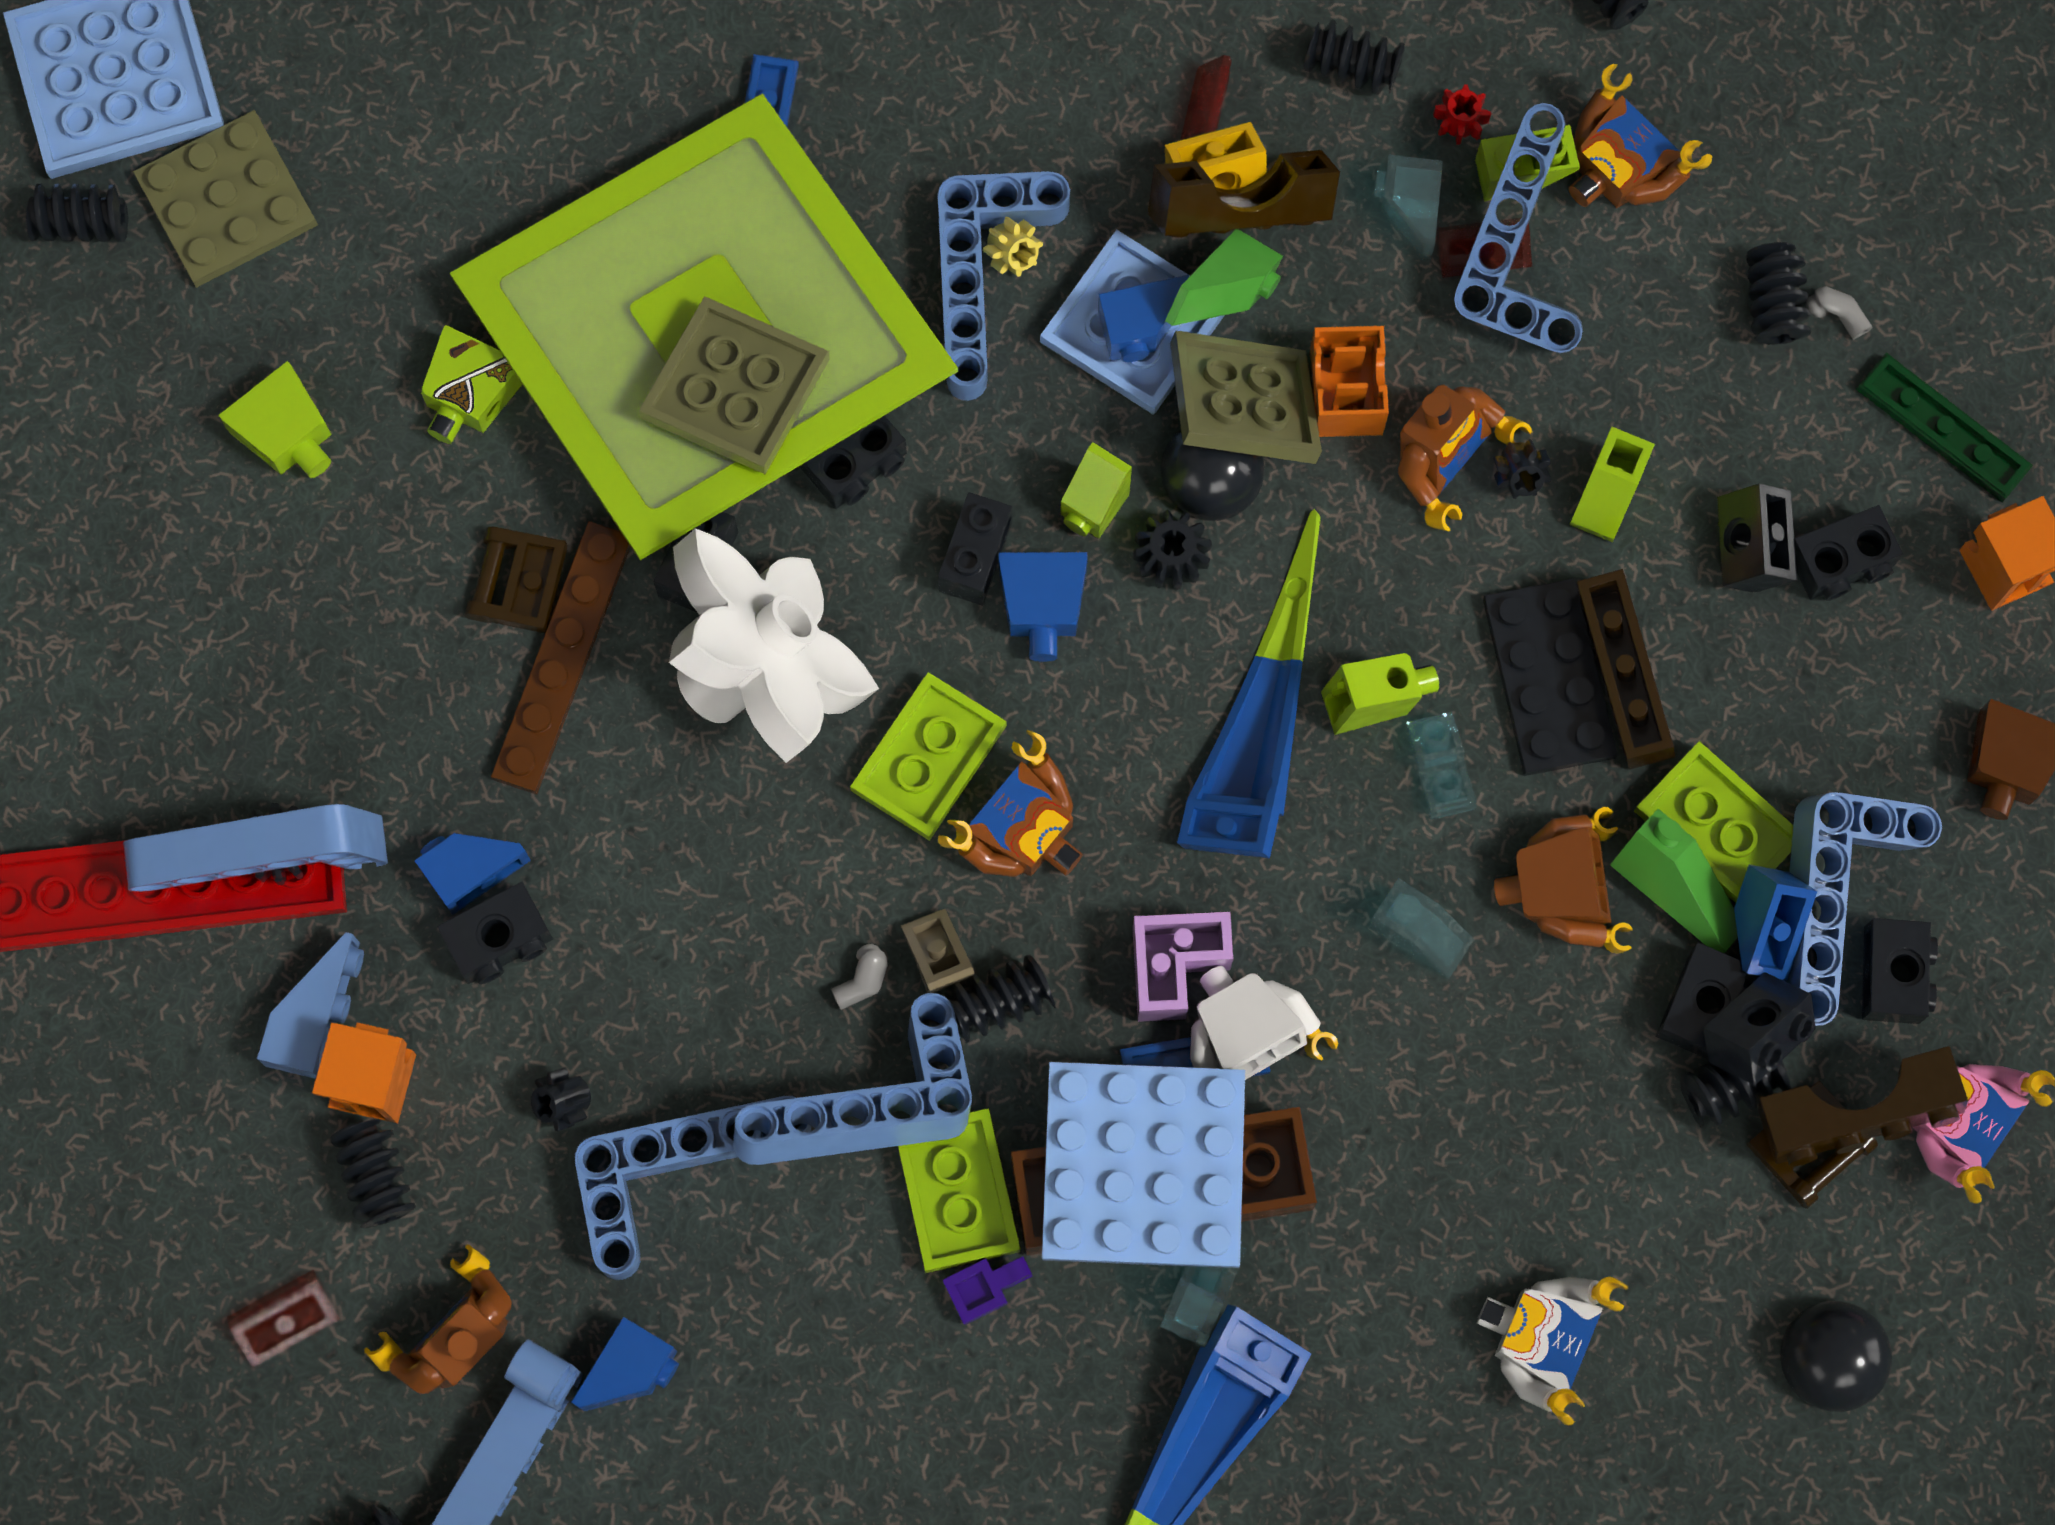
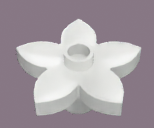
[669,528,879,763]

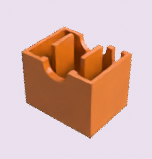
[1310,326,1389,437]
[1959,496,2055,611]
[312,1022,416,1124]

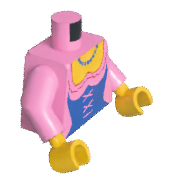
[1913,1064,2055,1204]

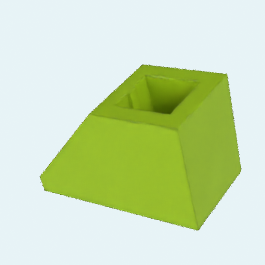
[1475,125,1580,201]
[1570,427,1655,543]

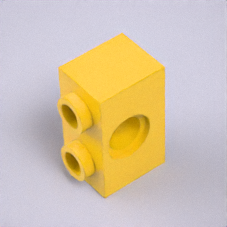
[1165,122,1267,190]

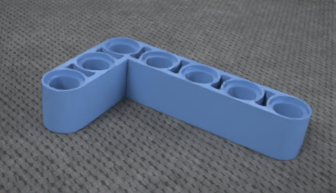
[1454,103,1583,353]
[938,171,1070,401]
[1781,792,1942,1026]
[123,804,388,892]
[733,993,972,1165]
[575,1096,811,1280]
[432,1339,583,1525]

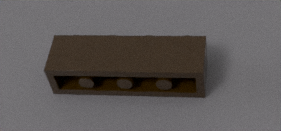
[1577,569,1675,770]

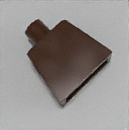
[1967,699,2055,820]

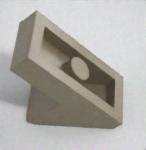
[901,909,974,993]

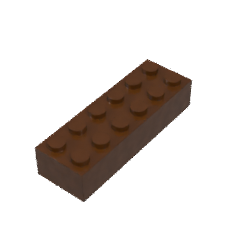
[1011,1107,1317,1256]

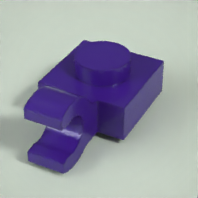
[943,1256,1033,1325]

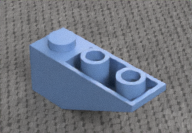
[257,933,364,1079]

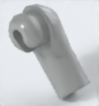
[1806,286,1872,340]
[831,944,888,1010]

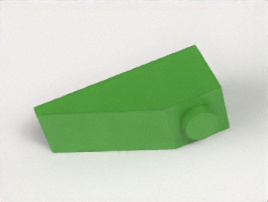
[1165,229,1283,326]
[1610,809,1738,953]

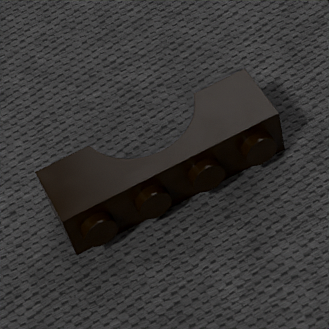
[1148,150,1340,238]
[1758,1046,1969,1167]

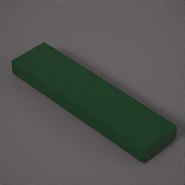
[1856,353,2033,502]

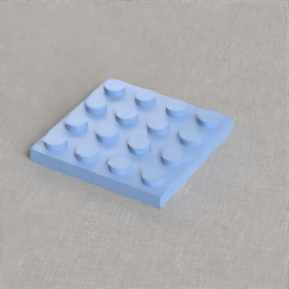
[3,0,224,179]
[1042,1062,1245,1268]

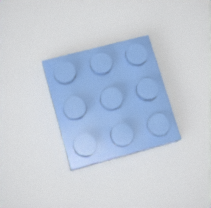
[1040,230,1224,415]

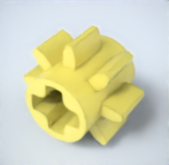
[983,217,1043,277]

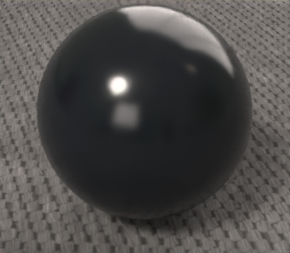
[1161,429,1265,521]
[1780,1301,1892,1412]

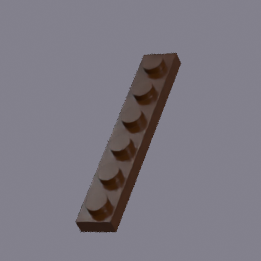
[491,521,631,795]

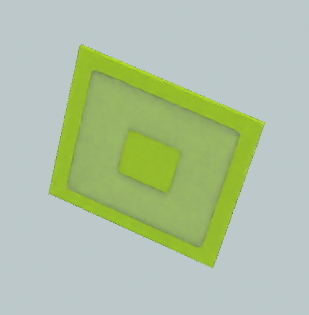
[450,93,958,560]

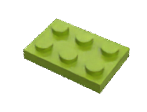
[850,672,1007,841]
[1634,741,1793,903]
[898,1108,1020,1273]

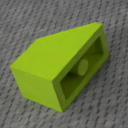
[1061,442,1132,539]

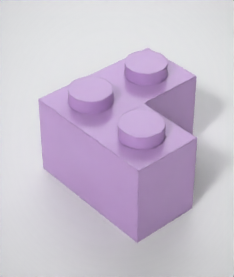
[1133,912,1233,1022]

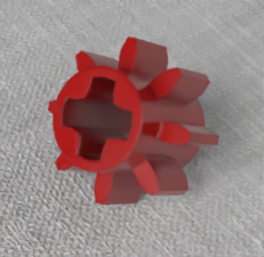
[1433,84,1491,145]

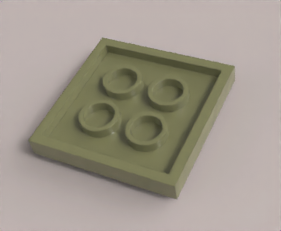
[133,110,318,288]
[639,296,830,474]
[1170,330,1322,464]

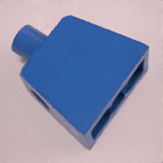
[999,552,1087,662]

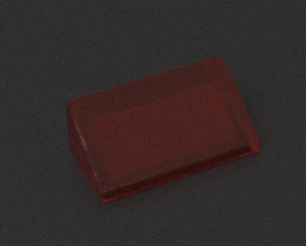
[1180,55,1232,141]
[1434,217,1532,278]
[227,1269,340,1367]

